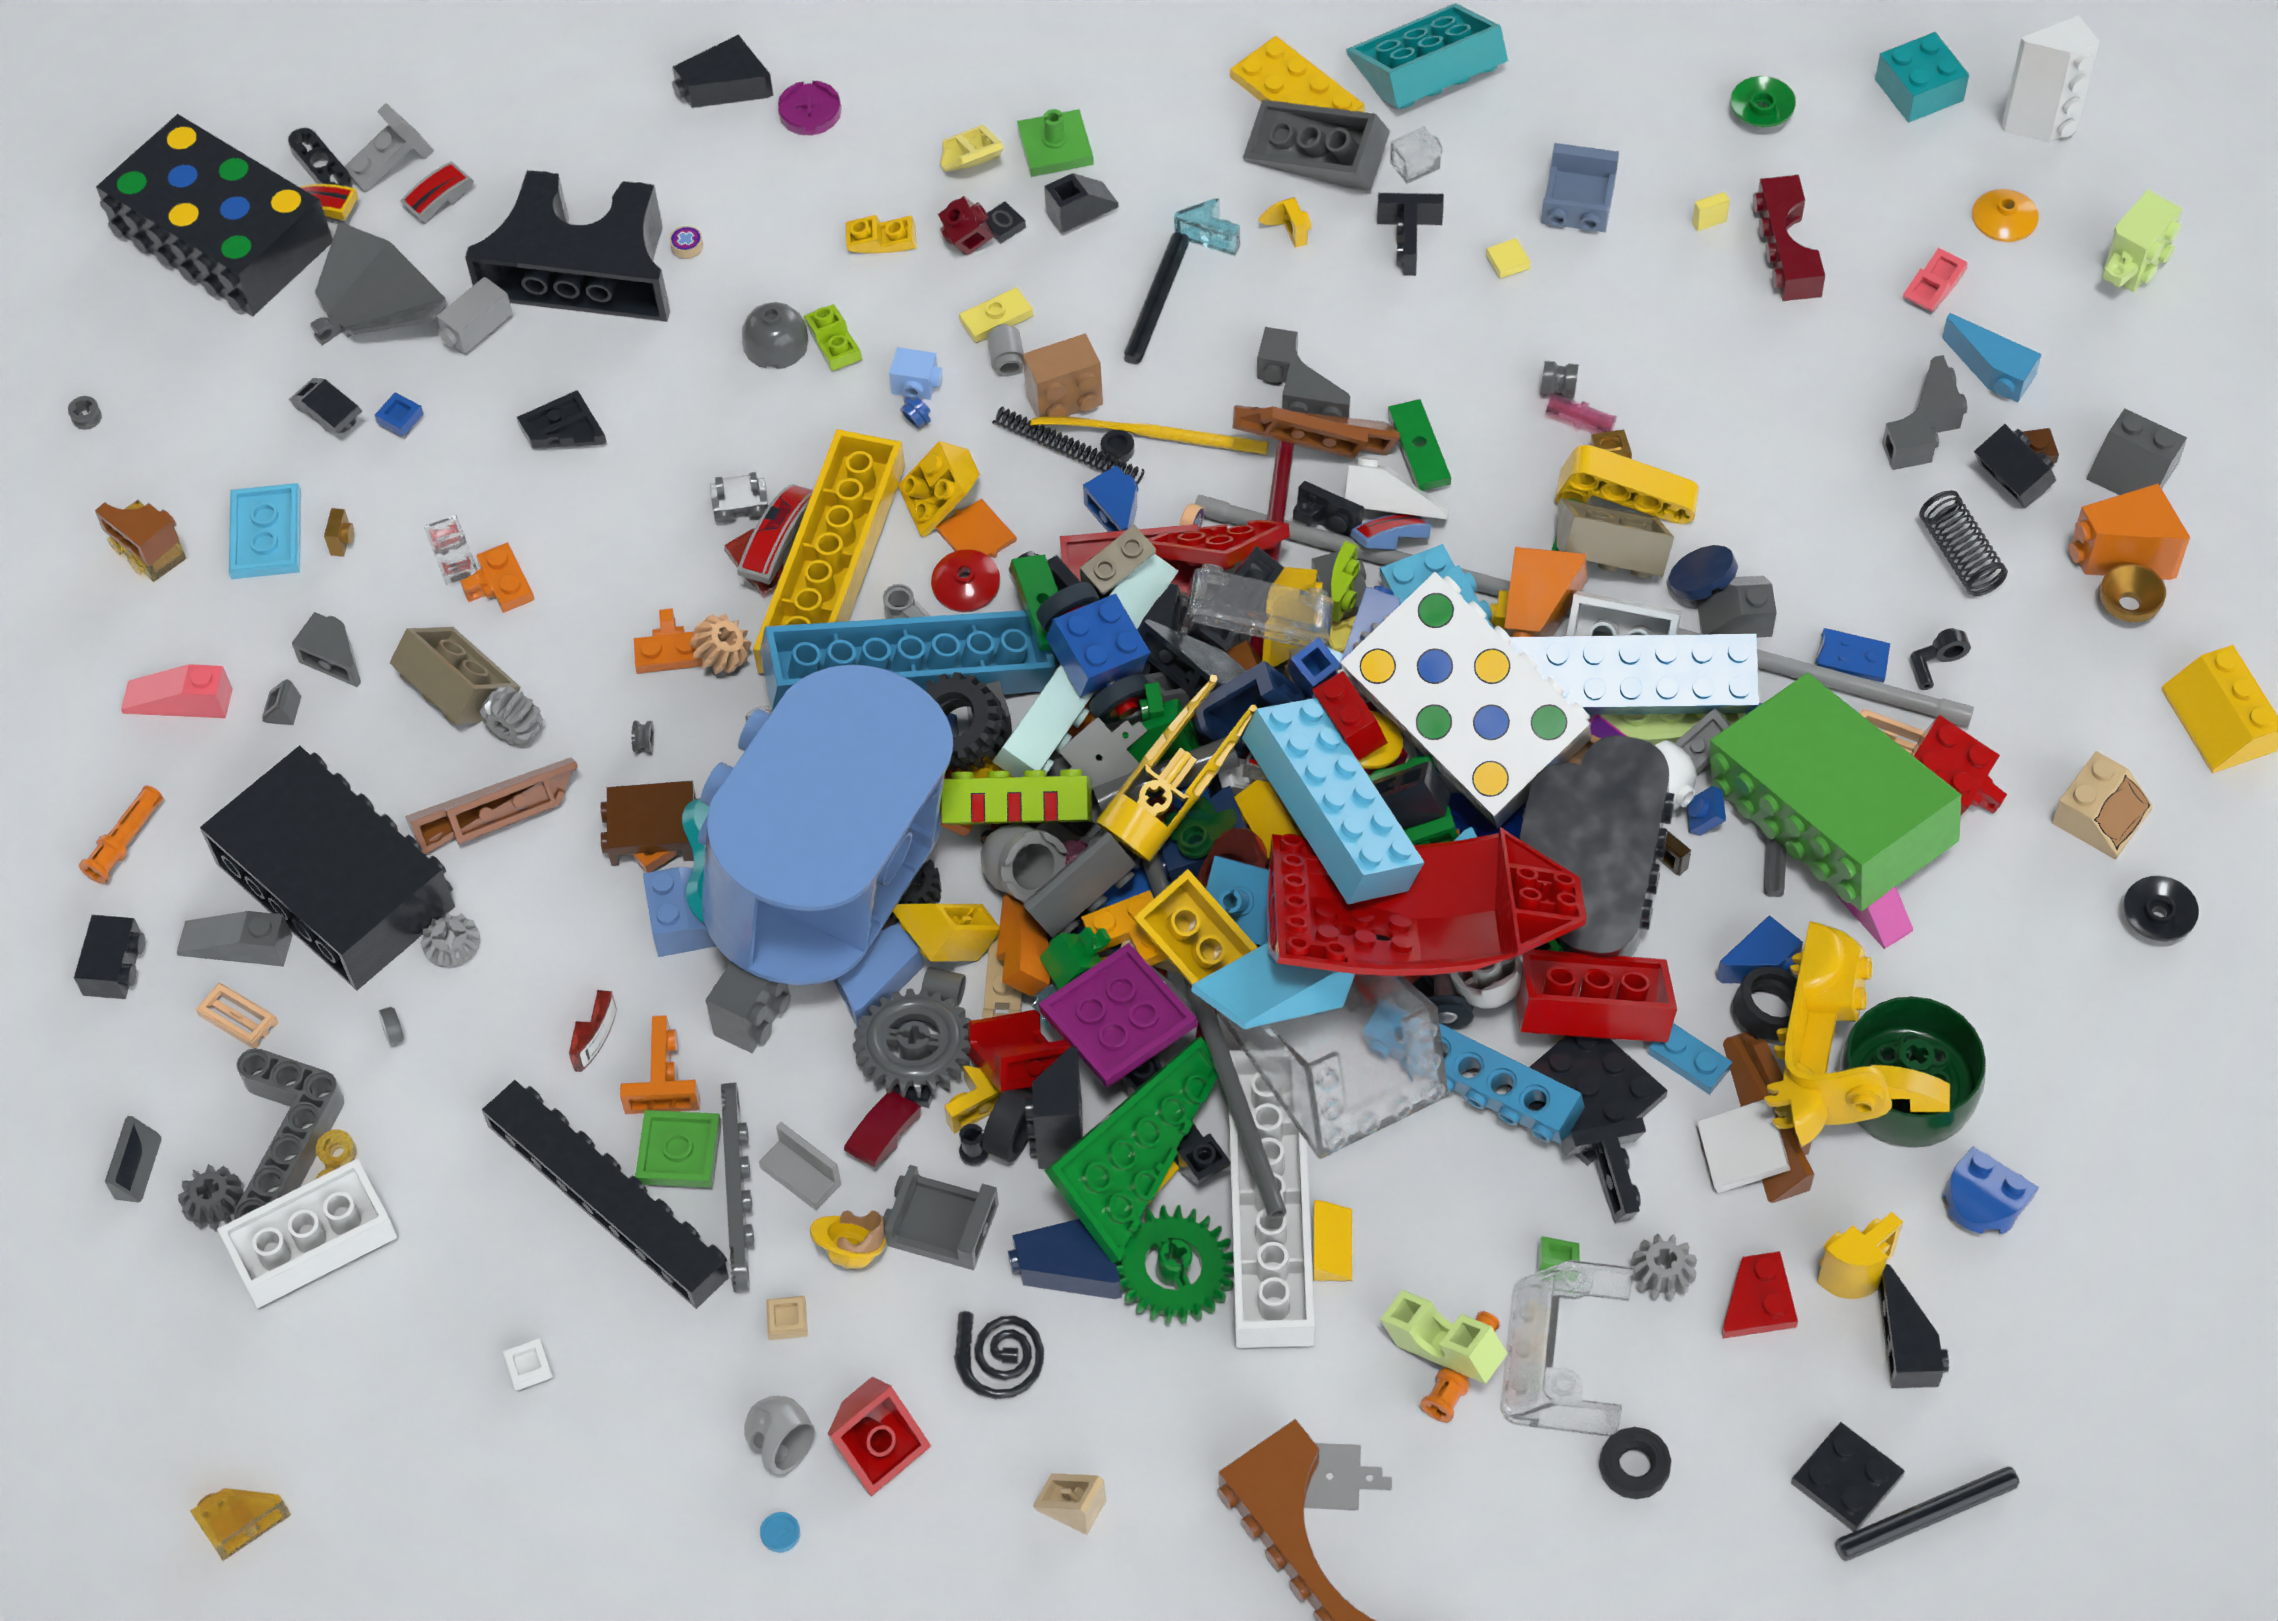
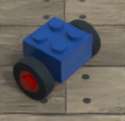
[1036,582,1150,724]

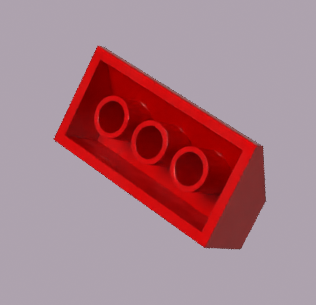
[1516,949,1677,1042]

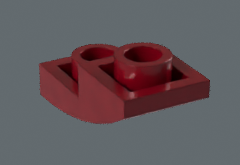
[844,1091,921,1168]

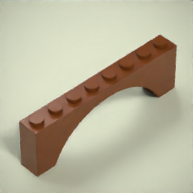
[1217,1419,1376,1621]

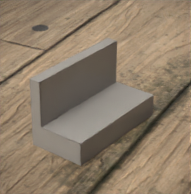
[759,1122,842,1211]

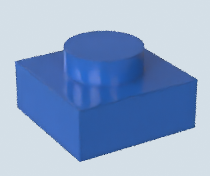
[374,392,424,437]
[1687,785,1726,836]

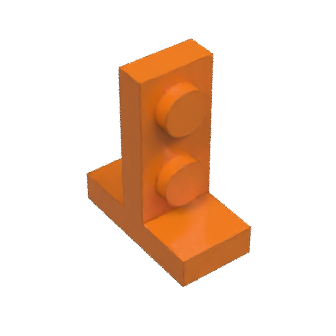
[620,1015,700,1114]

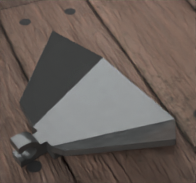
[310,222,446,346]

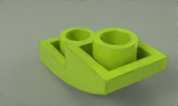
[803,304,863,371]
[1331,541,1361,623]

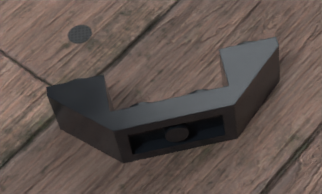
[1121,1056,1231,1184]

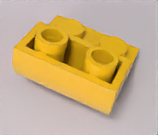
[1817,1211,1903,1299]

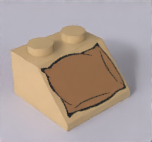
[2052,751,2153,860]

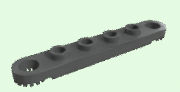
[721,1082,755,1292]

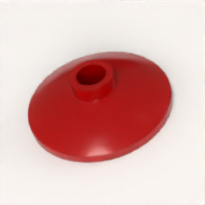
[931,549,1000,612]

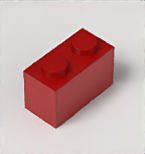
[1312,671,1388,761]

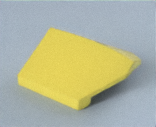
[940,125,1004,172]

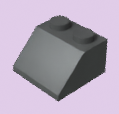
[2086,408,2187,495]

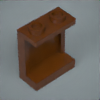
[600,780,697,866]

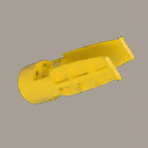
[1095,675,1257,863]

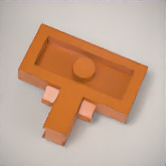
[460,542,534,613]
[633,608,703,674]

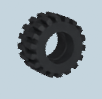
[925,672,1007,771]

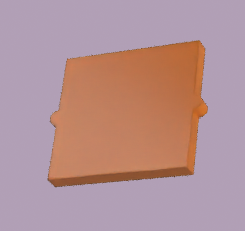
[936,499,1017,558]

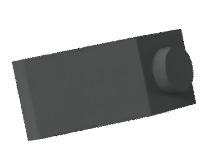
[292,612,361,688]

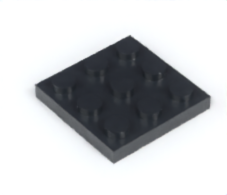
[1506,1035,1668,1166]

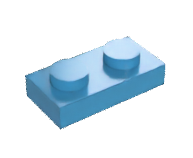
[1648,1023,1732,1095]

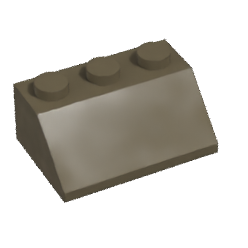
[1556,498,1674,579]
[389,627,521,725]

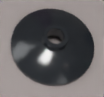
[2123,876,2199,942]

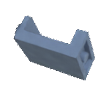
[1541,143,1619,232]

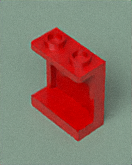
[968,1010,1071,1092]

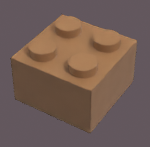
[1023,333,1103,417]

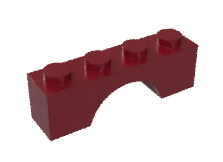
[1753,175,1826,301]

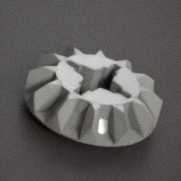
[420,912,480,967]

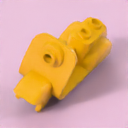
[1764,921,1892,1147]

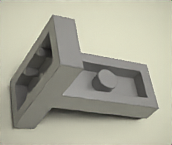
[344,103,434,192]

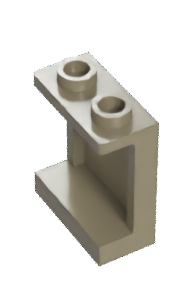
[1080,524,1156,600]

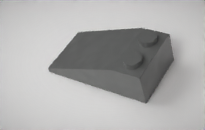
[1243,100,1390,190]

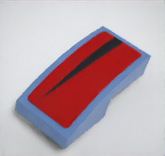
[1350,514,1432,550]

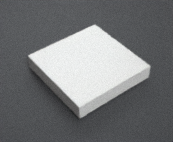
[1697,1099,1791,1193]

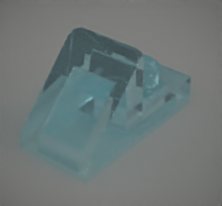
[1174,198,1240,256]

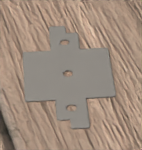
[1059,718,1147,789]
[1304,1443,1392,1510]

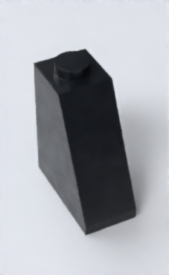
[672,34,774,108]

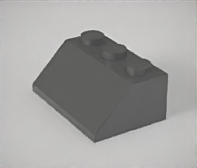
[1023,831,1136,938]

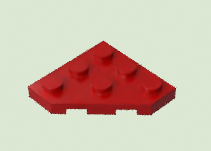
[1148,520,1290,570]

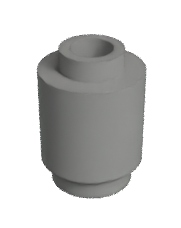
[987,324,1024,376]

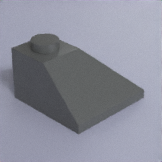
[1696,576,1777,638]

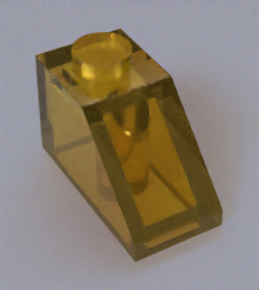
[190,1488,291,1561]

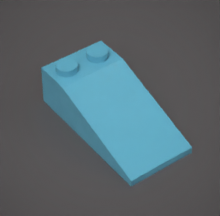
[1191,942,1355,1029]

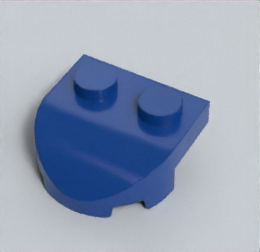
[1942,1146,2039,1234]

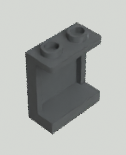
[883,1165,999,1270]

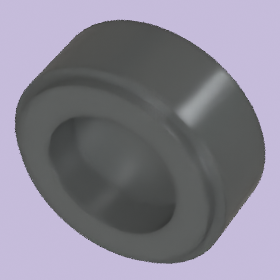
[378,1006,404,1045]

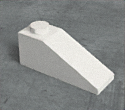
[1345,457,1450,519]

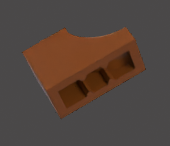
[95,502,180,567]

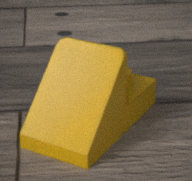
[944,1066,1002,1134]

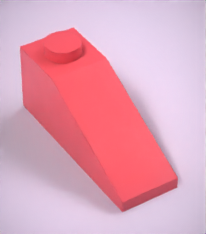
[121,664,232,718]

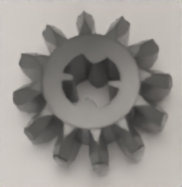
[178,1164,244,1231]

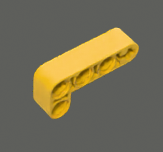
[1555,445,1699,524]

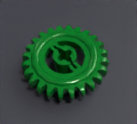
[1116,1205,1234,1324]

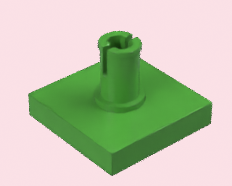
[1017,109,1094,177]

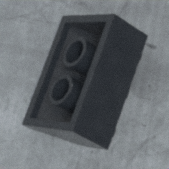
[1025,1047,1083,1169]

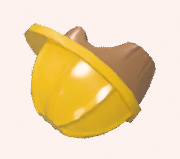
[809,1210,886,1269]

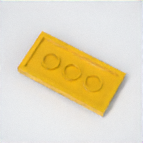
[1230,36,1365,112]

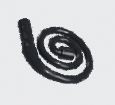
[954,1311,1044,1399]

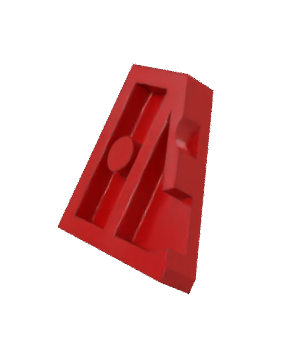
[1722,1251,1798,1339]

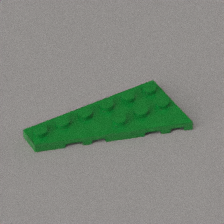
[1044,1037,1218,1263]

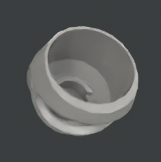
[744,1396,815,1475]

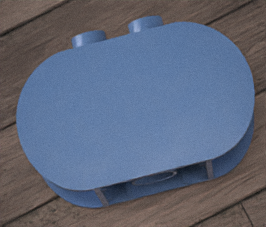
[698,665,953,985]

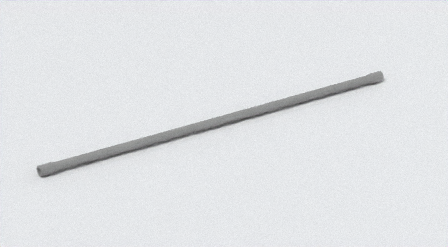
[1195,494,1974,727]

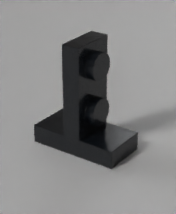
[1377,193,1444,276]
[1561,1117,1647,1223]

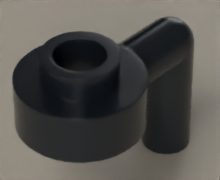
[1910,628,1971,690]

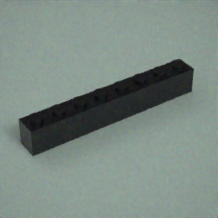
[482,1080,729,1309]

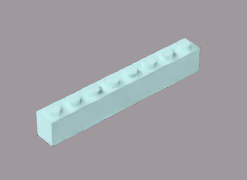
[992,554,1178,777]

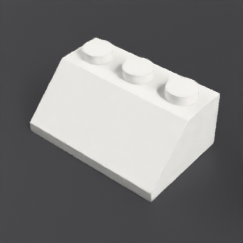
[1566,591,1682,636]

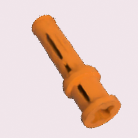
[79,785,164,884]
[1420,1311,1500,1422]

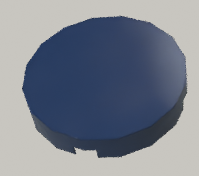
[1668,545,1738,601]

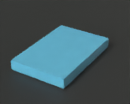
[229,483,301,579]

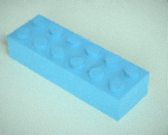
[1242,698,1424,904]

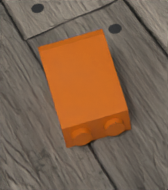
[2069,484,2190,580]
[1504,547,1588,637]

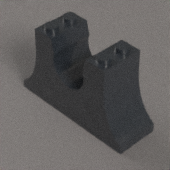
[465,170,670,322]

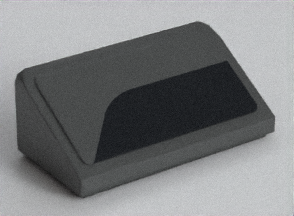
[105,1116,162,1203]

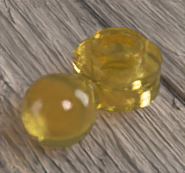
[315,1129,357,1179]

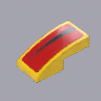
[300,184,358,221]

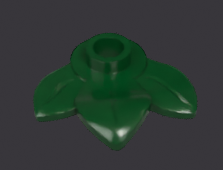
[1164,796,1237,859]

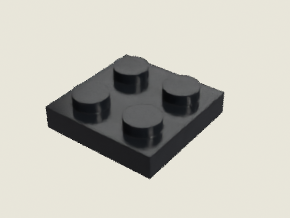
[1791,1422,1905,1532]

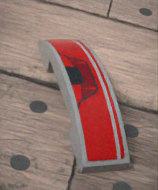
[737,484,813,584]

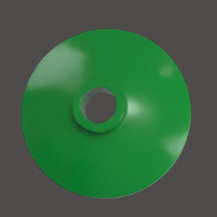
[1730,76,1796,127]

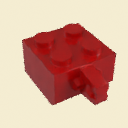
[1910,715,2007,816]

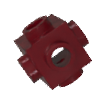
[938,196,994,255]

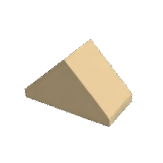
[1033,1473,1106,1535]

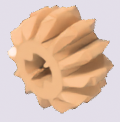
[689,613,752,675]

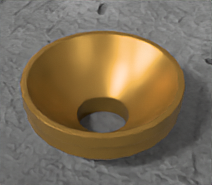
[2100,563,2166,622]

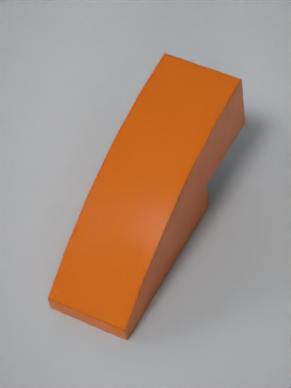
[996,894,1050,997]

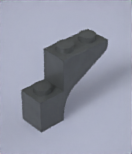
[1257,327,1350,418]
[1882,355,1967,470]

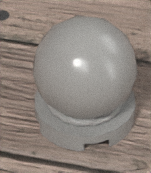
[980,823,1067,902]

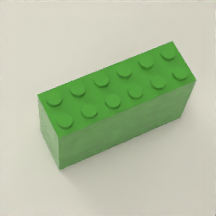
[1710,672,1961,912]

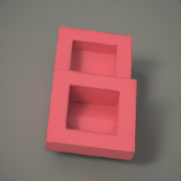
[1903,248,1968,312]

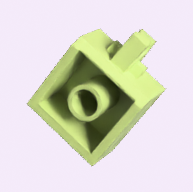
[2103,190,2182,292]

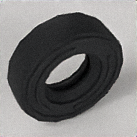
[1599,1427,1672,1500]

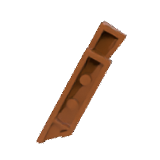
[1723,1031,1814,1203]

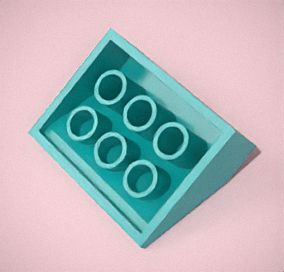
[1346,3,1508,108]

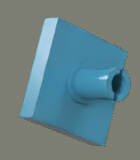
[1206,856,1269,945]

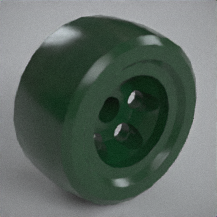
[1839,996,1986,1147]

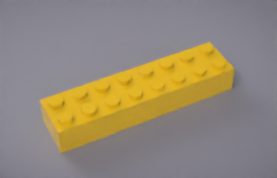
[753,429,905,674]

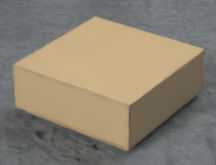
[766,1296,808,1340]

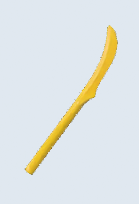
[1030,416,1269,455]

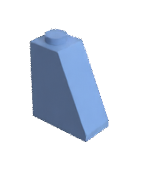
[833,922,924,1028]

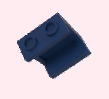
[1194,661,1305,758]

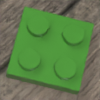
[635,1110,721,1188]

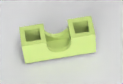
[1380,1290,1508,1384]

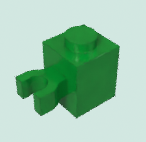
[1039,927,1112,989]

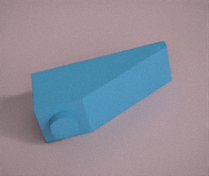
[1942,313,2042,402]

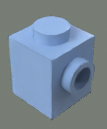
[889,347,942,400]

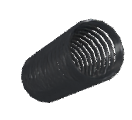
[1919,490,2008,596]

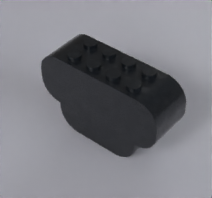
[1519,735,1675,957]

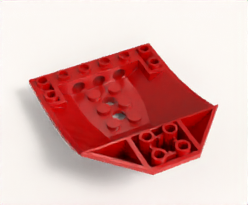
[1266,827,1587,976]

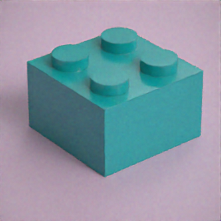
[1875,31,1970,123]

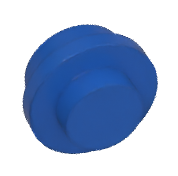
[900,397,931,428]

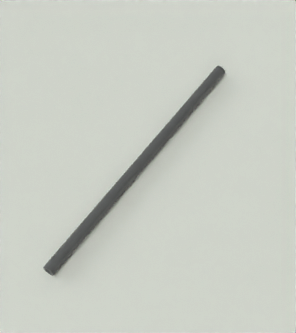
[1141,852,1287,1219]

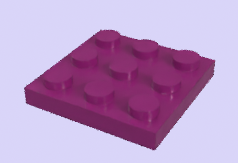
[1038,943,1198,1088]

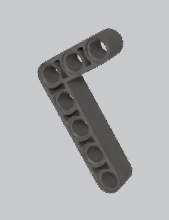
[234,1048,344,1220]

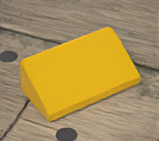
[1314,1200,1352,1281]

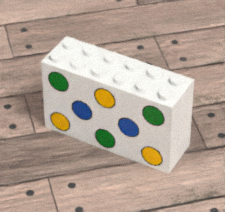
[1340,572,1591,829]

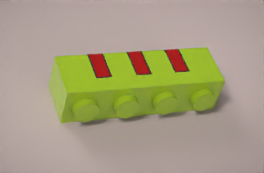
[942,769,1092,825]

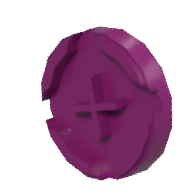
[778,80,842,136]

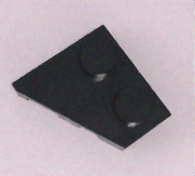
[517,390,607,448]

